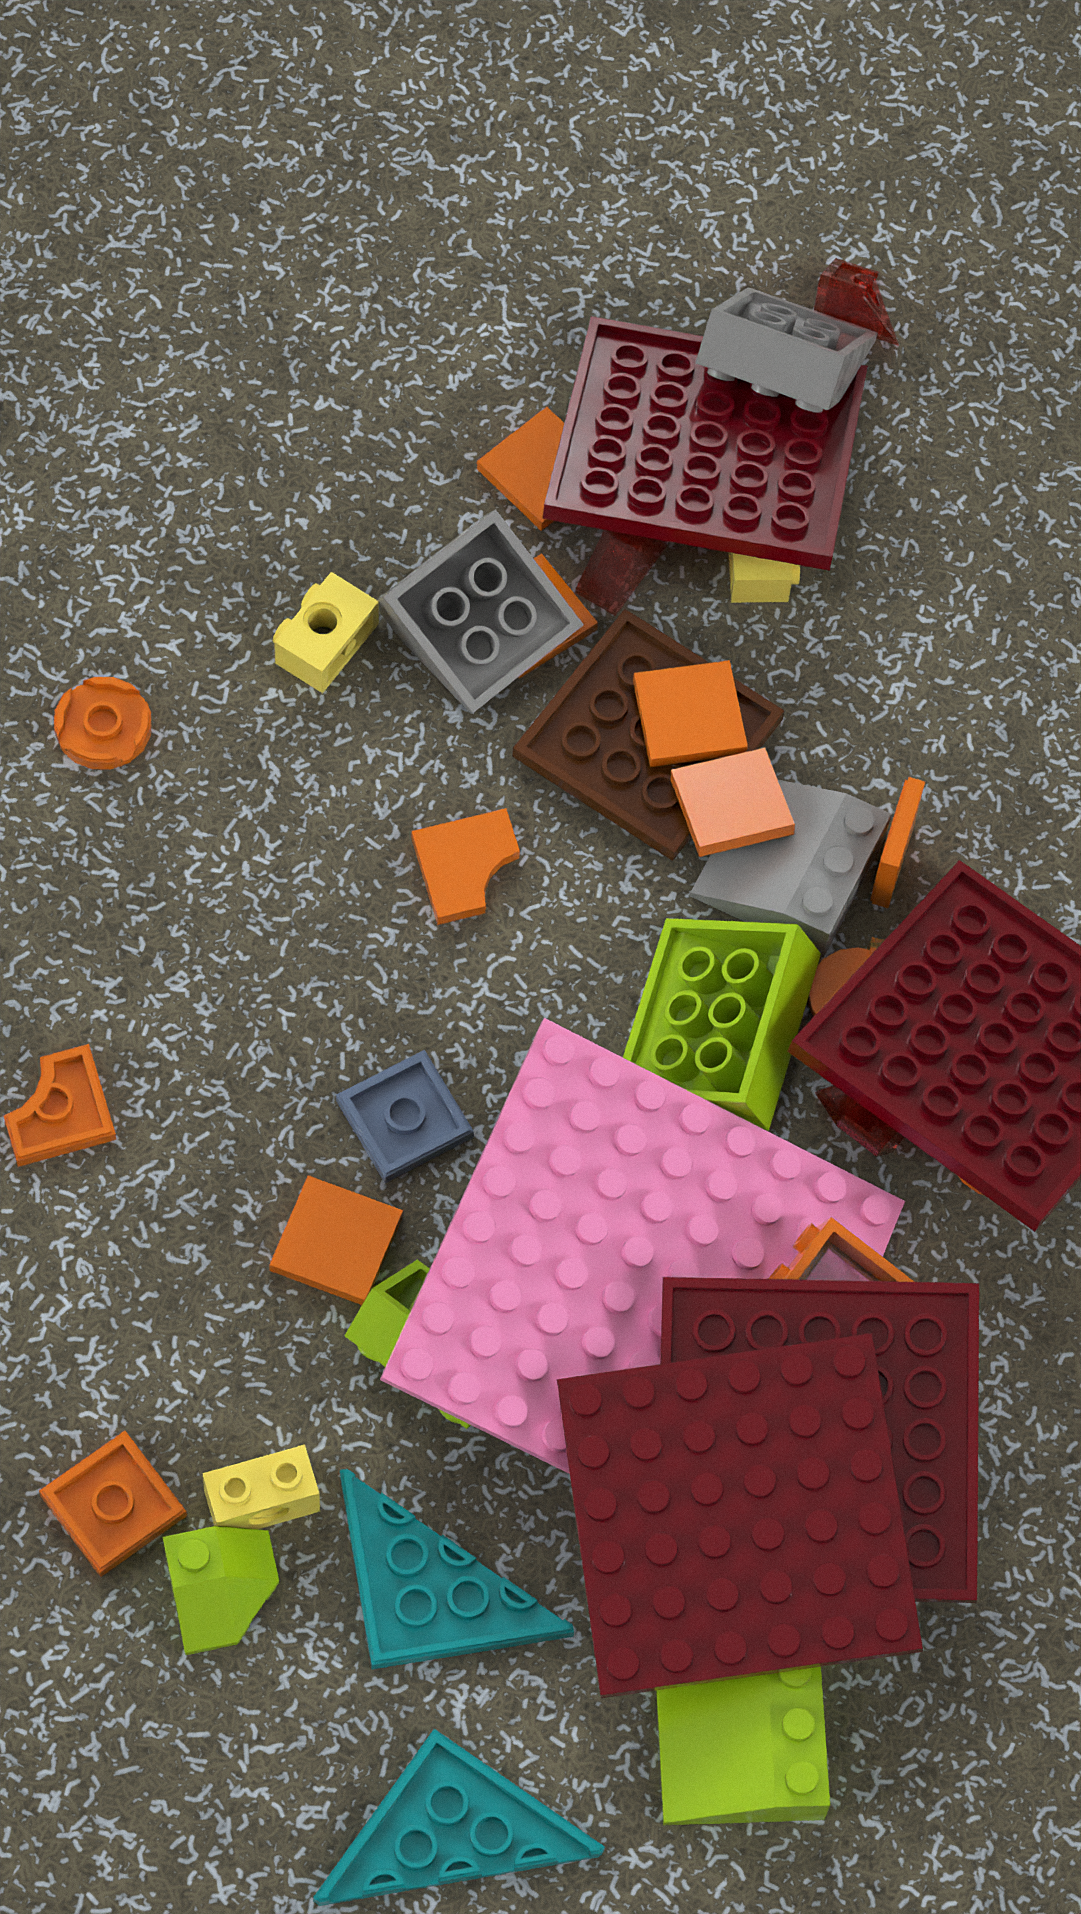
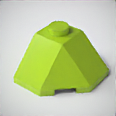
[163,1526,279,1655]

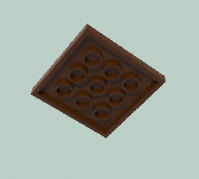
[512,609,785,861]

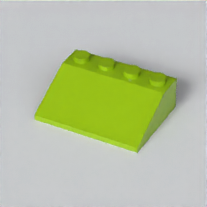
[623,918,821,1131]
[656,1667,830,1825]

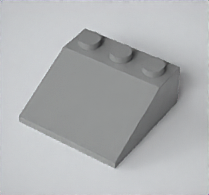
[696,287,878,413]
[377,509,584,714]
[690,779,891,958]

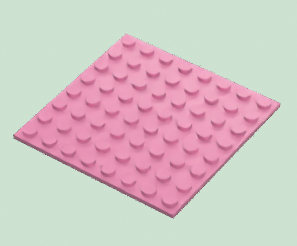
[380,1018,905,1474]

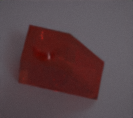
[575,530,668,616]

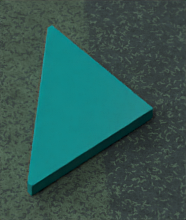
[340,1469,574,1669]
[313,1729,605,1906]

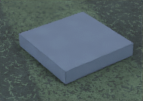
[336,1050,474,1183]

